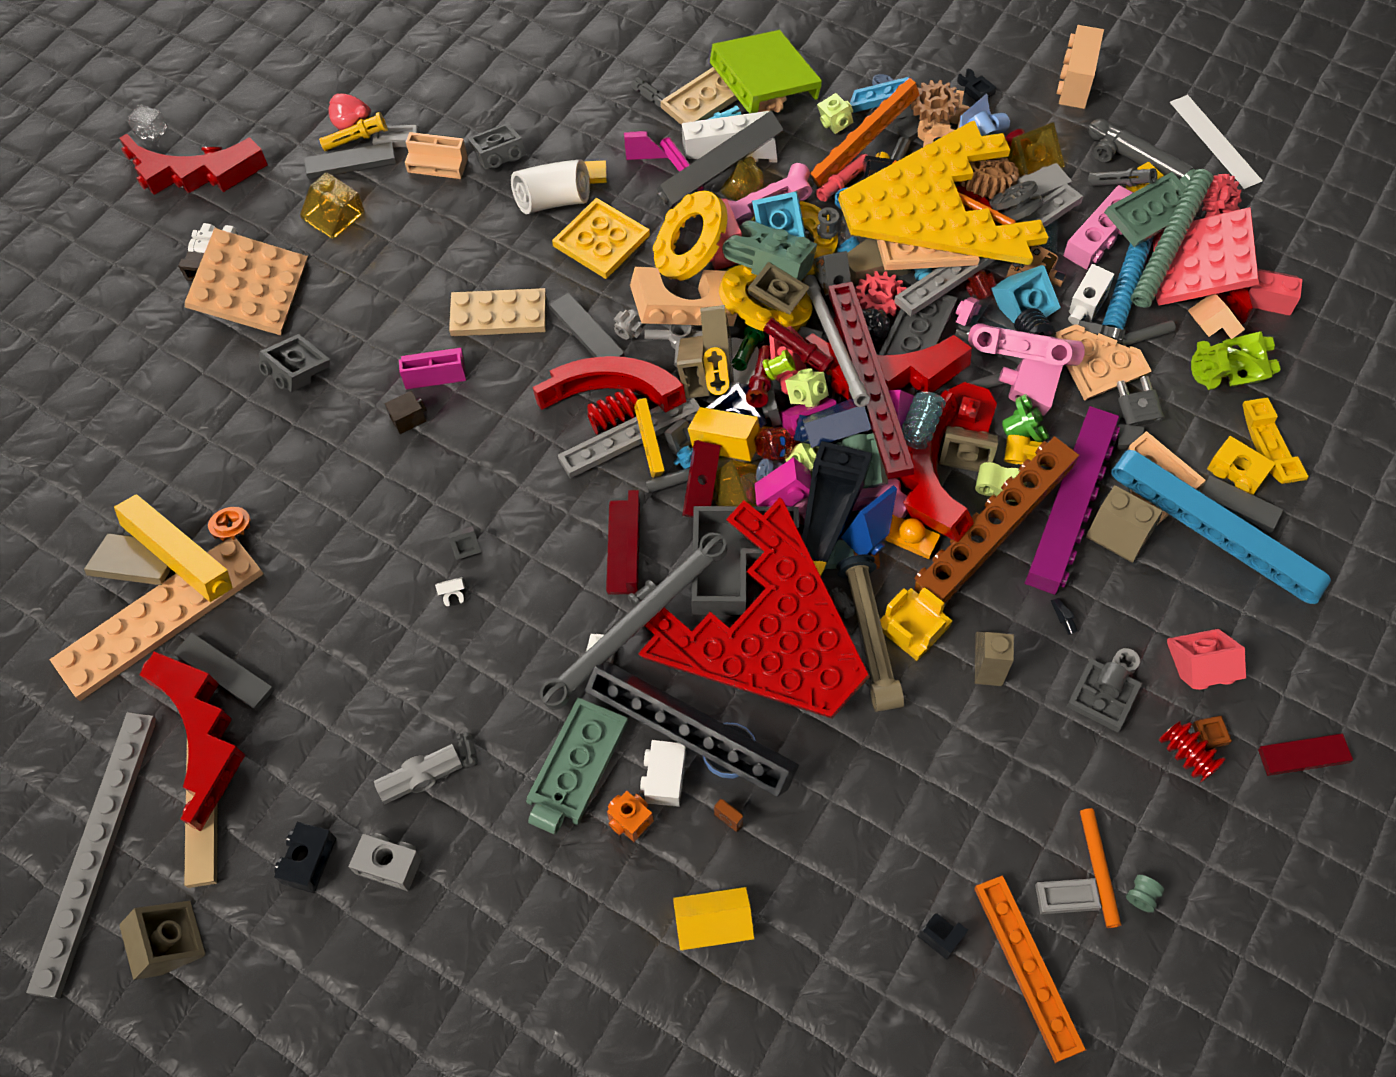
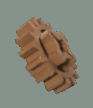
[910,80,960,123]

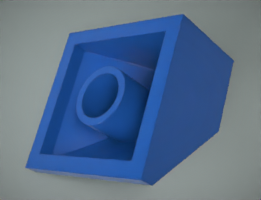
[841,485,897,556]

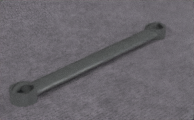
[540,532,727,710]

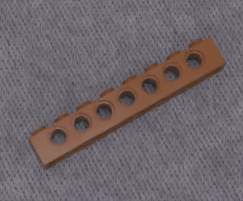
[914,436,1079,604]

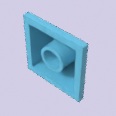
[752,191,806,238]
[991,265,1061,323]

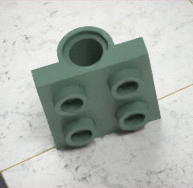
[836,433,888,489]

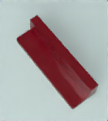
[606,490,640,595]

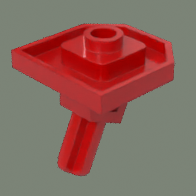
[948,382,997,432]

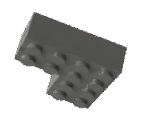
[692,506,799,615]

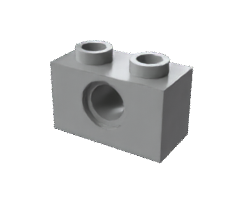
[348,833,422,891]

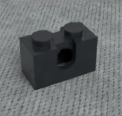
[274,821,337,893]

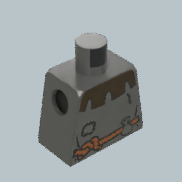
[813,251,851,309]

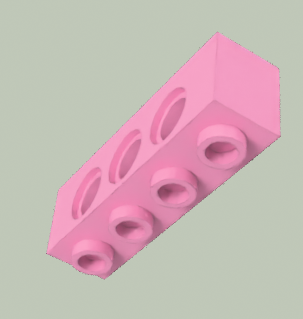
[1063,185,1133,270]

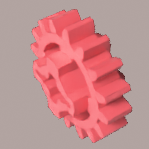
[1202,174,1242,218]
[855,271,907,317]

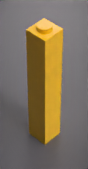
[114,494,233,602]

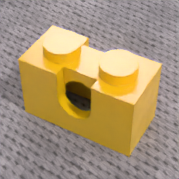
[1207,436,1276,495]

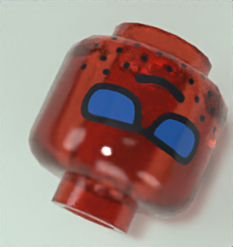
[755,427,795,461]

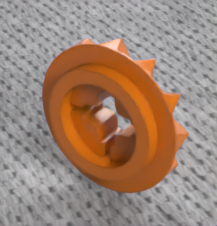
[208,507,251,542]

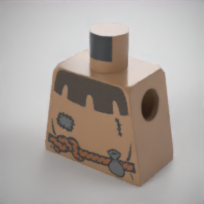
[1006,245,1067,287]

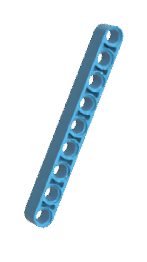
[1111,450,1331,604]

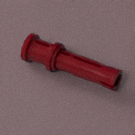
[763,318,835,375]
[745,345,771,408]

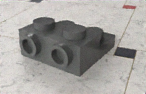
[468,123,526,170]
[259,334,330,392]

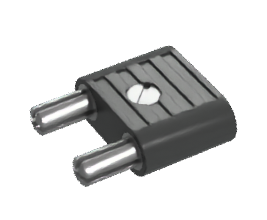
[1116,376,1165,426]

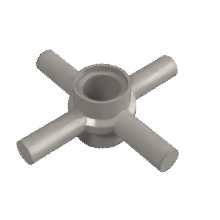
[645,324,703,367]

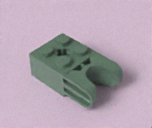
[722,220,817,281]

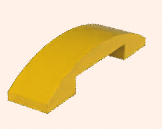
[1243,397,1308,484]

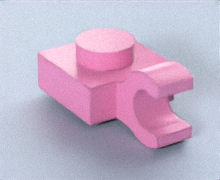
[956,297,981,326]

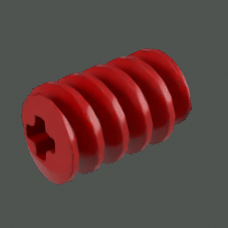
[587,388,638,435]
[1159,721,1225,784]

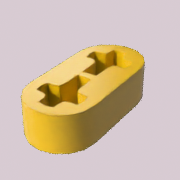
[704,347,730,395]

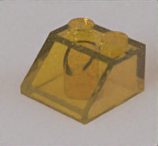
[300,172,365,239]

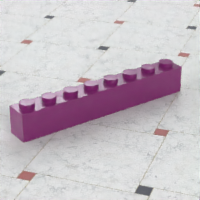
[1025,406,1120,595]

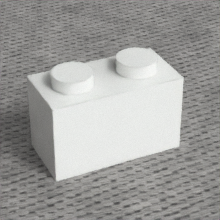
[640,740,686,807]

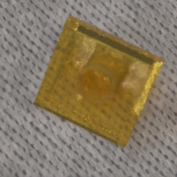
[1008,122,1065,177]
[713,459,758,507]

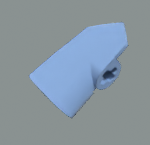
[959,94,1010,136]

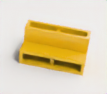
[688,407,760,461]
[673,887,754,951]

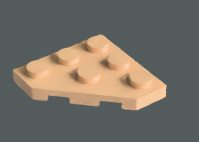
[1056,324,1151,401]
[1128,431,1206,525]

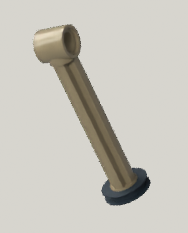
[836,554,904,712]

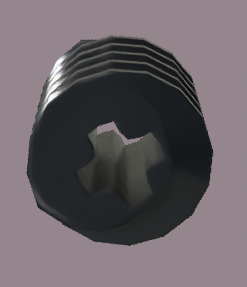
[1014,308,1056,338]

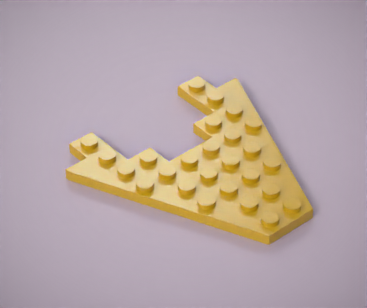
[838,121,1049,265]

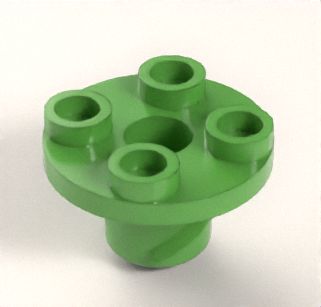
[1002,394,1049,442]

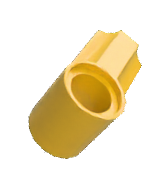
[1004,435,1050,467]

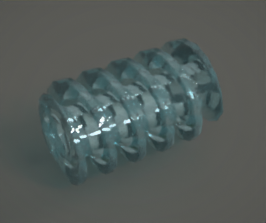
[901,392,946,449]

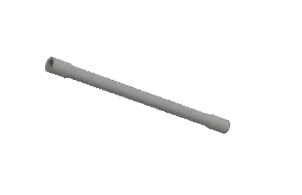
[803,275,870,407]

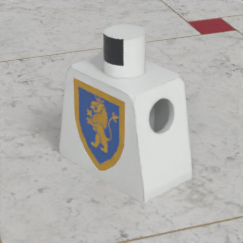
[1068,264,1114,325]

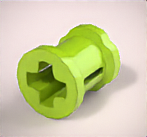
[763,350,796,381]

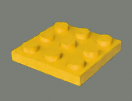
[552,198,650,279]

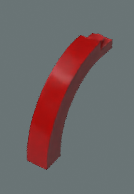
[532,356,686,413]

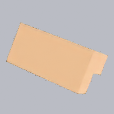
[405,132,468,179]
[1188,294,1245,339]

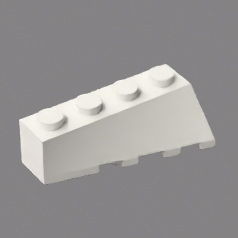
[682,111,777,162]

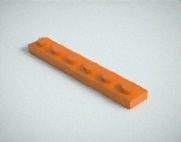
[810,78,920,188]
[974,875,1086,1063]

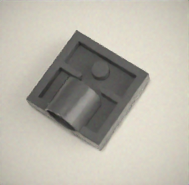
[1066,658,1142,733]

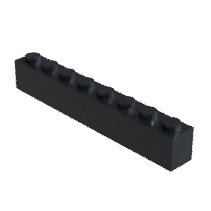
[585,662,799,797]

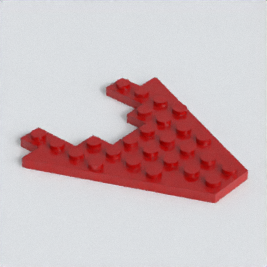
[638,497,870,719]

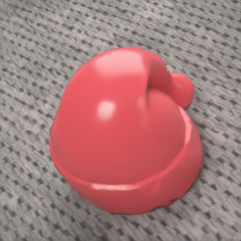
[328,94,371,130]

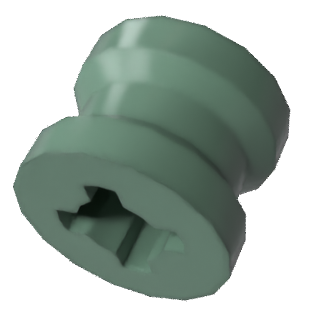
[1126,875,1164,912]

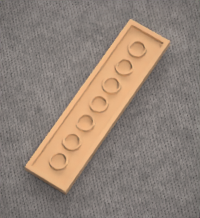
[49,537,264,701]

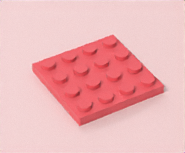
[1153,207,1260,306]

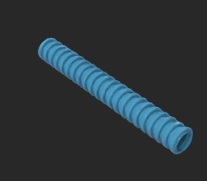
[1102,236,1155,330]

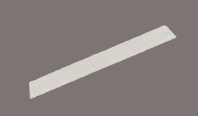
[1170,95,1262,189]

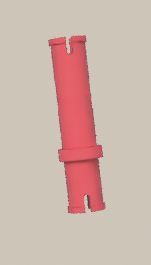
[816,153,868,202]

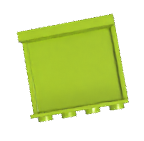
[710,30,822,114]

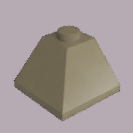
[748,262,809,315]

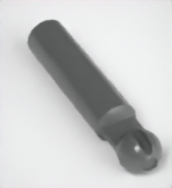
[1088,118,1194,180]

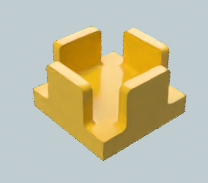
[880,587,952,661]

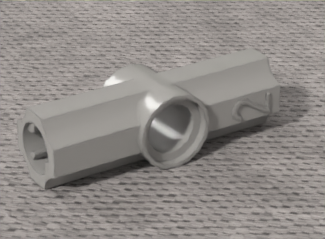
[374,744,463,805]

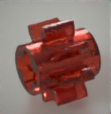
[966,270,996,300]

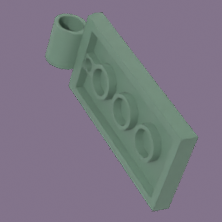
[1104,169,1202,247]
[526,698,628,835]

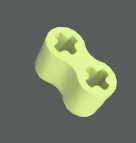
[975,462,1027,502]

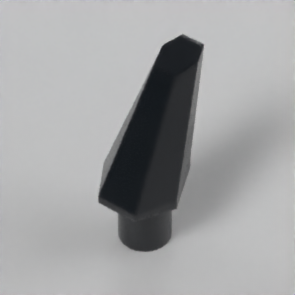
[1050,598,1078,635]

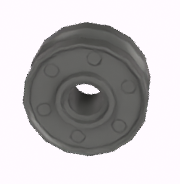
[989,181,1044,224]

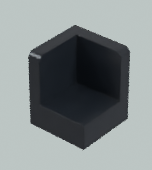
[918,913,968,960]

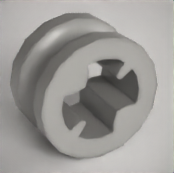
[1112,648,1140,676]

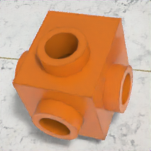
[607,791,653,842]

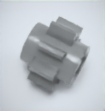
[613,310,643,339]

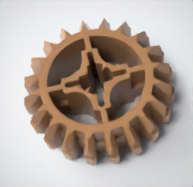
[960,157,1019,199]

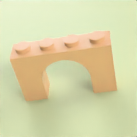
[630,267,737,326]

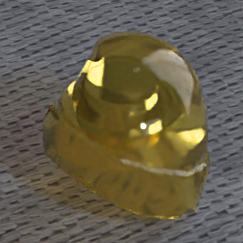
[720,156,764,201]

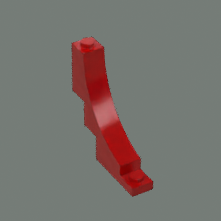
[139,651,245,831]

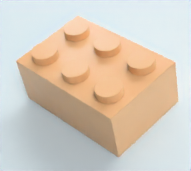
[1056,25,1104,109]

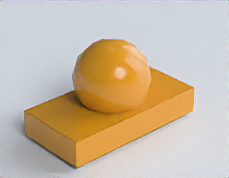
[885,515,940,559]

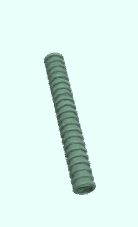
[1131,169,1214,308]

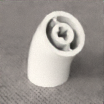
[511,159,590,214]

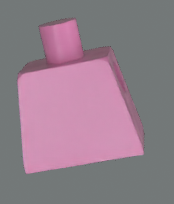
[999,359,1063,416]

